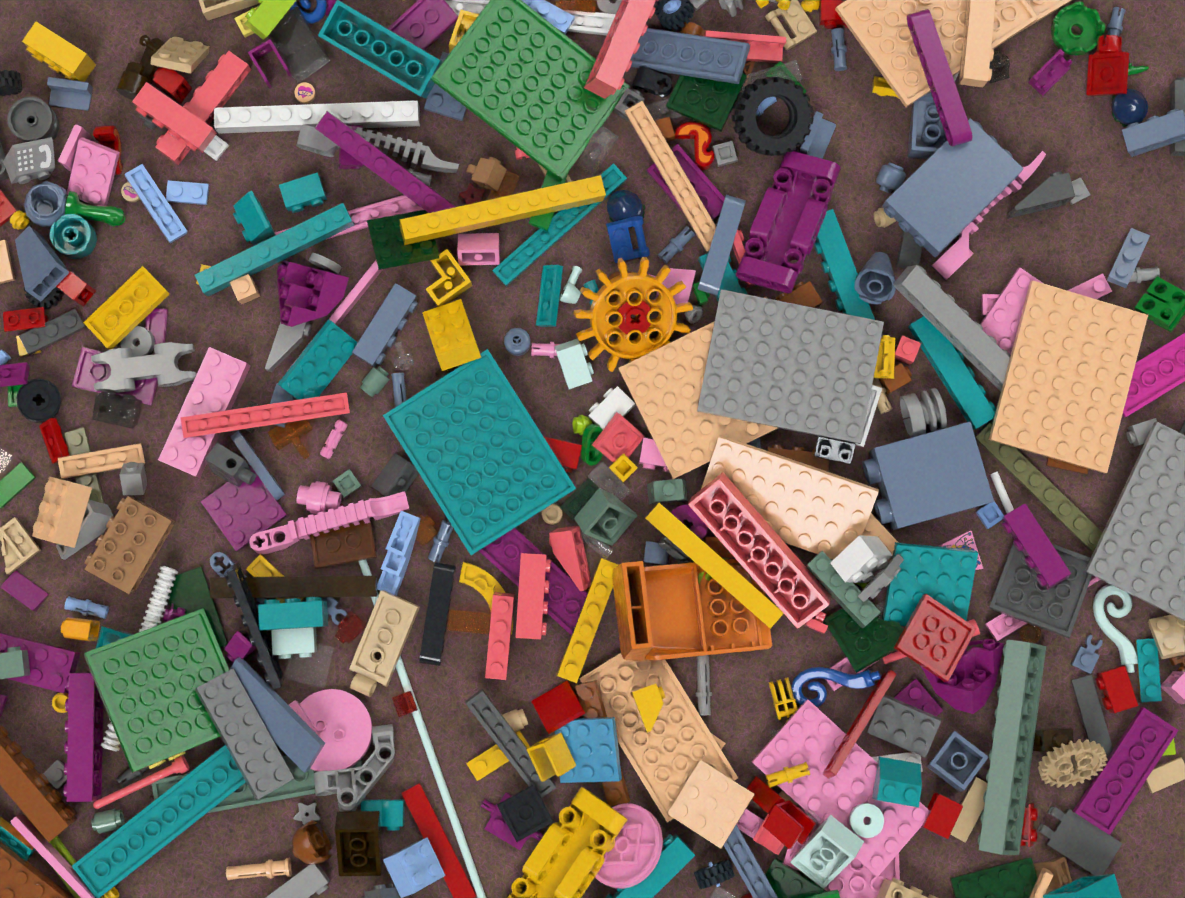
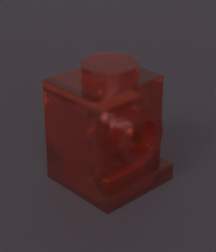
[335,611,367,644]

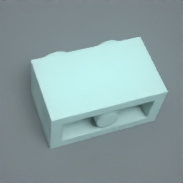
[554,338,594,389]
[271,627,317,659]

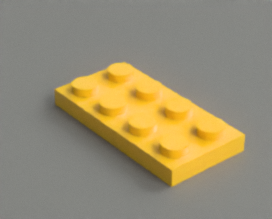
[83,266,170,350]

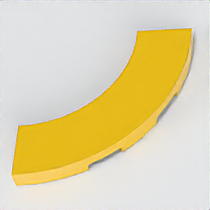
[459,562,513,634]

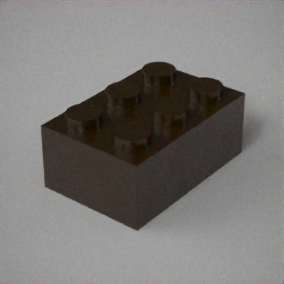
[335,811,383,876]

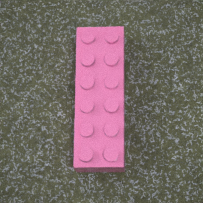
[158,347,251,478]

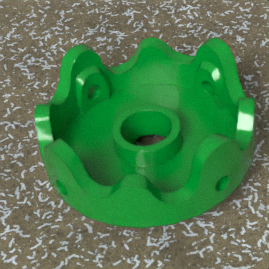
[1051,1,1105,56]

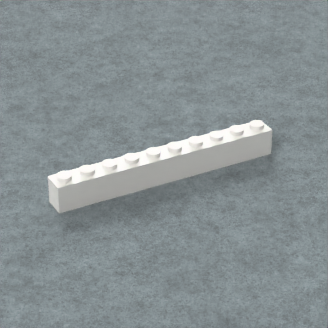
[214,101,420,134]

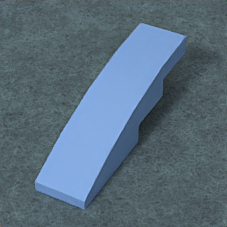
[377,511,421,596]

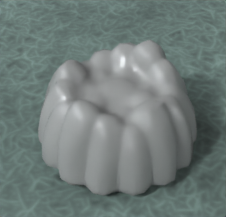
[685,305,703,324]

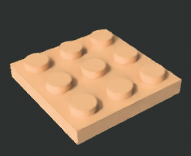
[668,760,755,849]

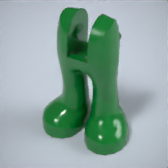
[65,191,125,227]

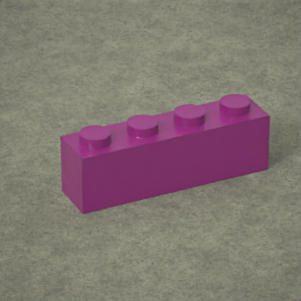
[1002,504,1071,590]

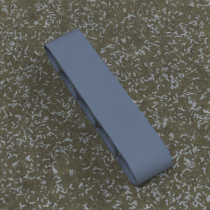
[697,195,746,295]

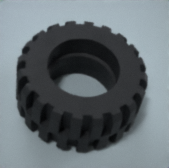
[732,77,814,156]

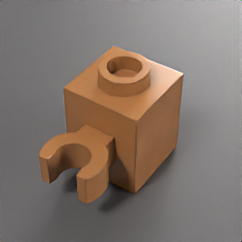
[466,157,507,191]

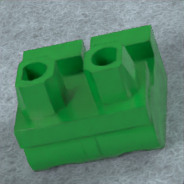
[1134,276,1185,333]

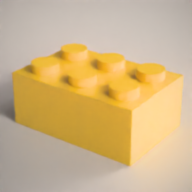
[22,22,96,82]
[422,299,481,371]

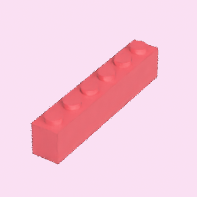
[156,51,251,165]

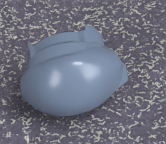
[24,181,67,227]

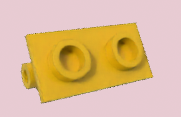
[874,335,895,379]

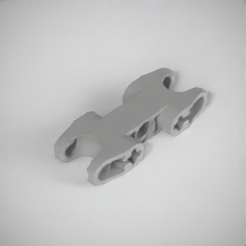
[91,342,197,393]

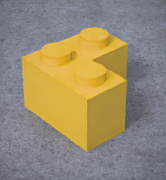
[426,249,472,307]

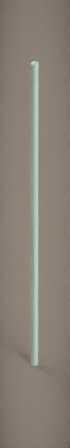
[358,560,486,898]

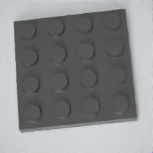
[989,539,1092,638]

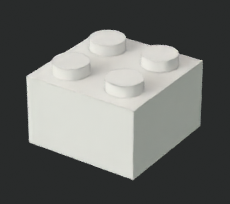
[831,535,893,583]

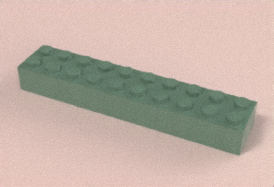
[978,640,1046,855]

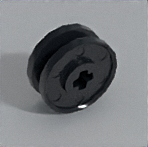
[16,378,61,423]

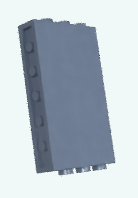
[882,118,1024,257]

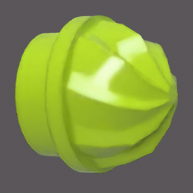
[572,415,593,435]

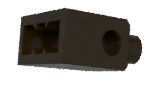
[1033,727,1074,752]

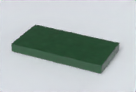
[168,567,228,648]

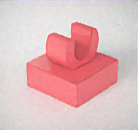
[804,612,828,634]

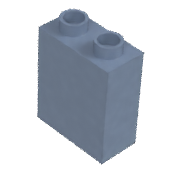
[862,422,994,531]

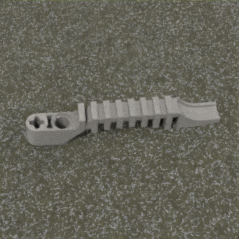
[296,125,459,173]

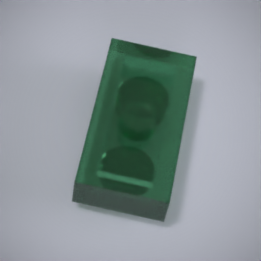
[560,478,599,522]

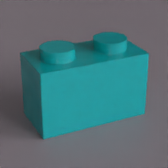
[279,172,327,213]

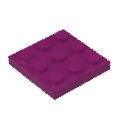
[201,465,287,552]

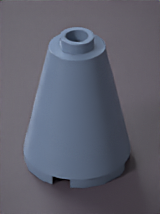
[854,252,896,304]

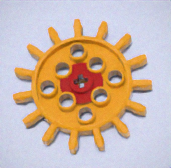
[573,257,693,372]

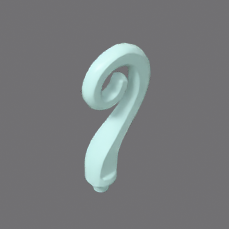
[1093,584,1138,673]

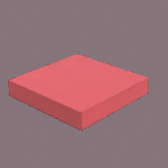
[592,412,645,463]

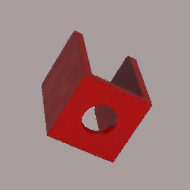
[922,792,963,839]
[763,800,816,849]

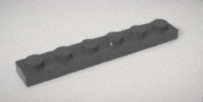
[465,689,556,798]

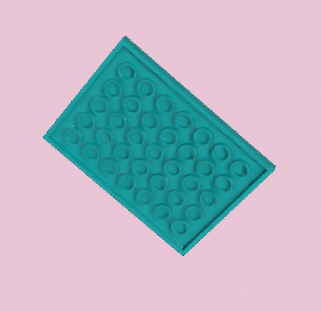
[383,349,576,556]

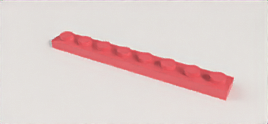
[180,393,350,438]

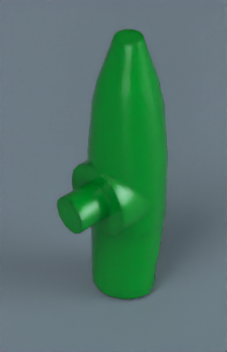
[1128,63,1149,76]

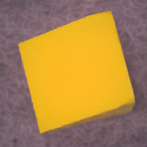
[609,453,638,482]

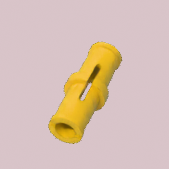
[766,762,810,788]

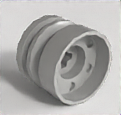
[900,388,947,438]

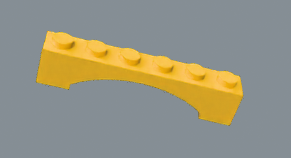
[556,558,618,683]

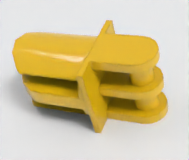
[768,677,798,720]

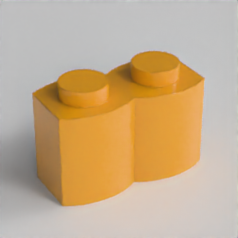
[61,617,100,641]

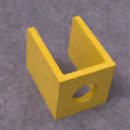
[526,733,576,782]

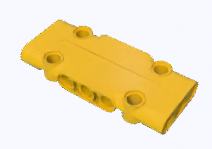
[507,786,628,898]

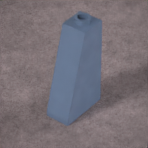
[15,226,70,302]

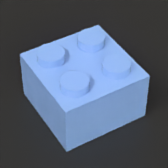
[383,837,445,898]

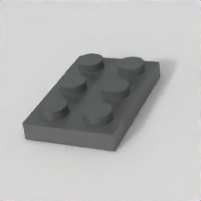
[867,695,942,758]

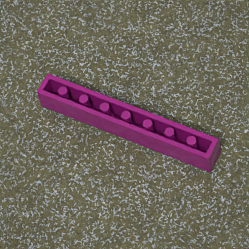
[315,111,456,213]

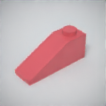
[549,526,591,591]

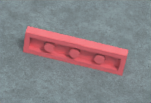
[703,31,786,63]

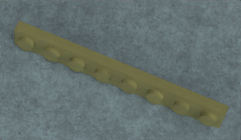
[975,423,1103,553]

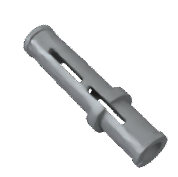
[696,655,712,715]

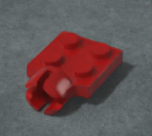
[1086,35,1129,96]

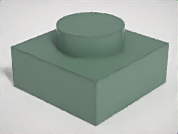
[333,469,362,498]

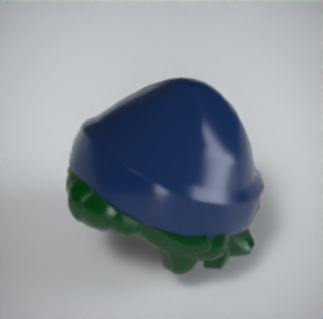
[1111,89,1148,127]
[607,190,646,228]

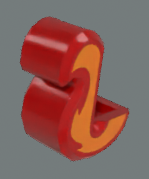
[675,122,714,170]
[93,125,123,175]

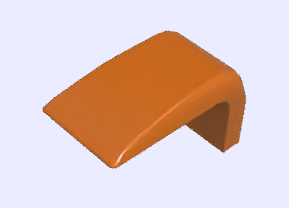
[612,559,772,661]

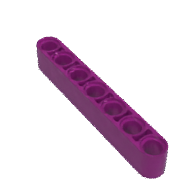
[907,9,972,147]

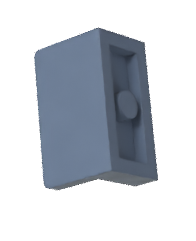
[47,77,93,111]
[799,111,836,159]

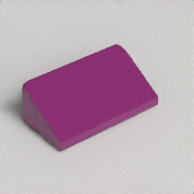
[0,570,49,611]

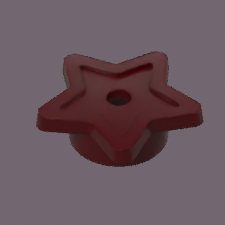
[459,183,485,205]

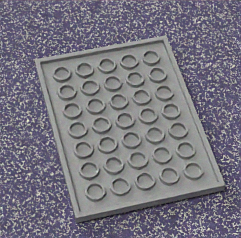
[697,289,884,444]
[1085,422,1185,621]

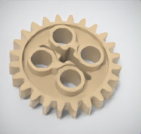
[1038,739,1108,788]

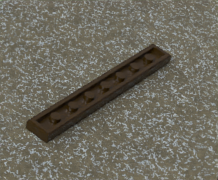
[210,576,377,598]

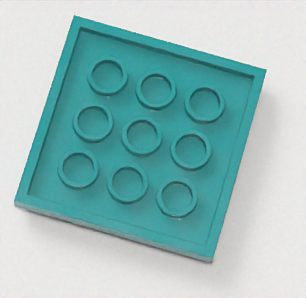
[882,542,978,626]

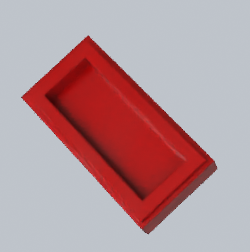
[746,776,785,814]

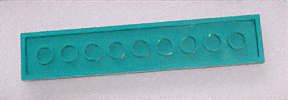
[72,745,246,898]

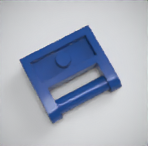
[606,216,650,263]

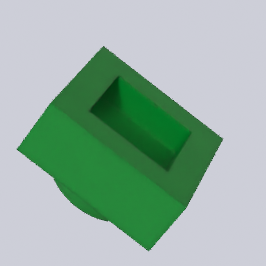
[692,282,710,306]

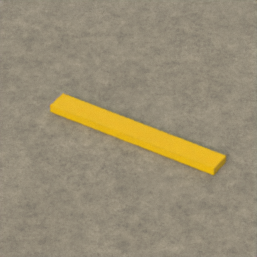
[645,503,784,629]

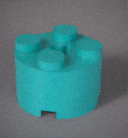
[50,214,97,259]

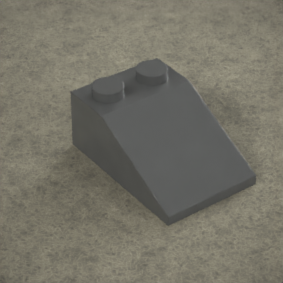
[1007,171,1075,219]

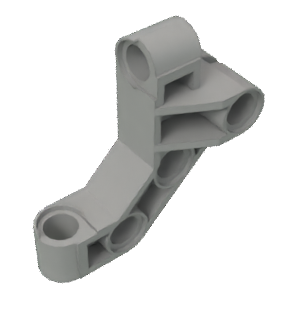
[314,724,395,812]

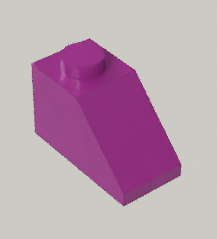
[225,631,257,662]

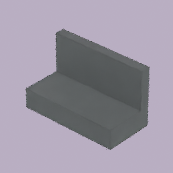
[371,453,419,496]

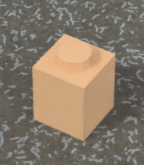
[230,274,260,304]

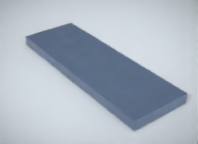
[630,28,750,84]
[230,657,325,773]

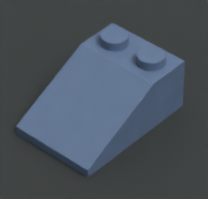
[908,93,947,159]

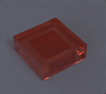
[392,691,418,717]

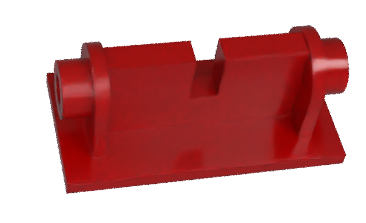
[3,307,48,332]
[1020,803,1038,847]

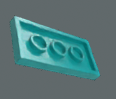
[278,319,358,400]

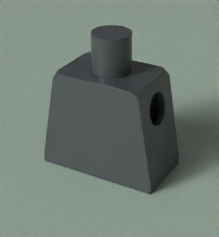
[205,443,256,487]

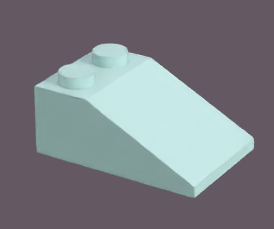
[790,815,864,889]

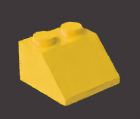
[632,683,666,732]

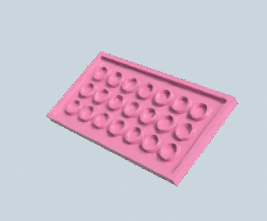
[752,699,930,877]

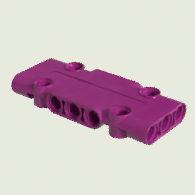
[736,151,841,293]

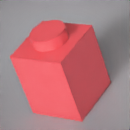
[895,335,921,365]

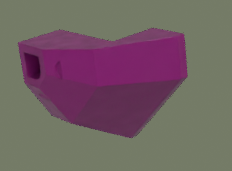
[277,260,349,327]
[921,639,1004,714]

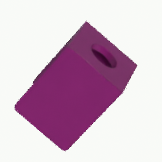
[248,39,292,89]

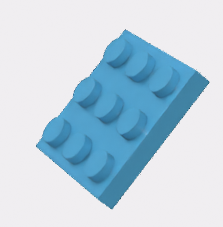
[555,717,622,783]

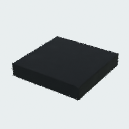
[497,784,554,842]

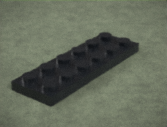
[225,563,284,690]

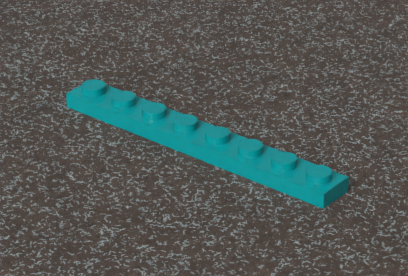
[492,163,627,287]

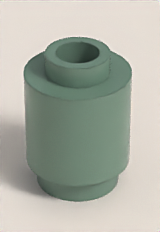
[360,366,390,397]
[91,809,125,834]

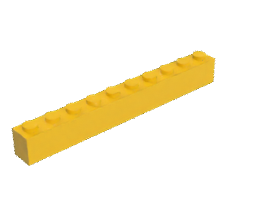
[400,175,606,245]

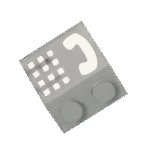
[3,137,55,184]

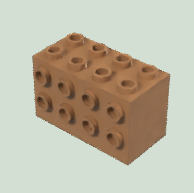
[84,496,176,594]

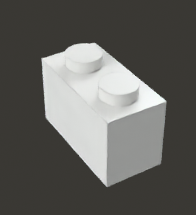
[589,386,635,430]

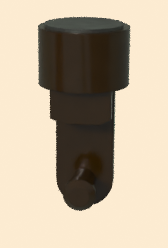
[116,35,164,100]

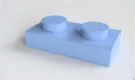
[166,180,209,205]

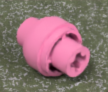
[296,481,342,515]

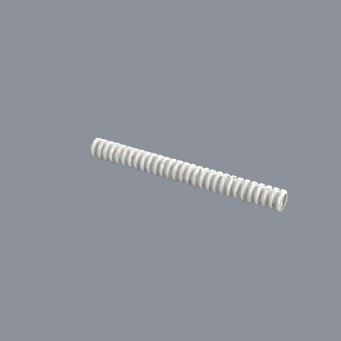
[101,566,178,751]

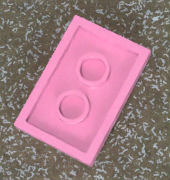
[67,137,120,206]

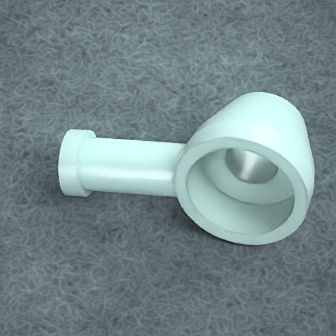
[559,266,582,304]

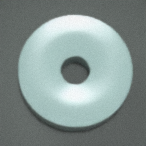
[849,803,884,838]

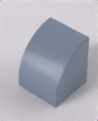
[643,541,669,565]

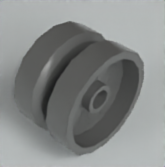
[7,97,60,143]

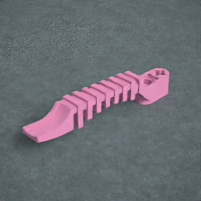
[932,151,1046,280]
[250,491,410,555]

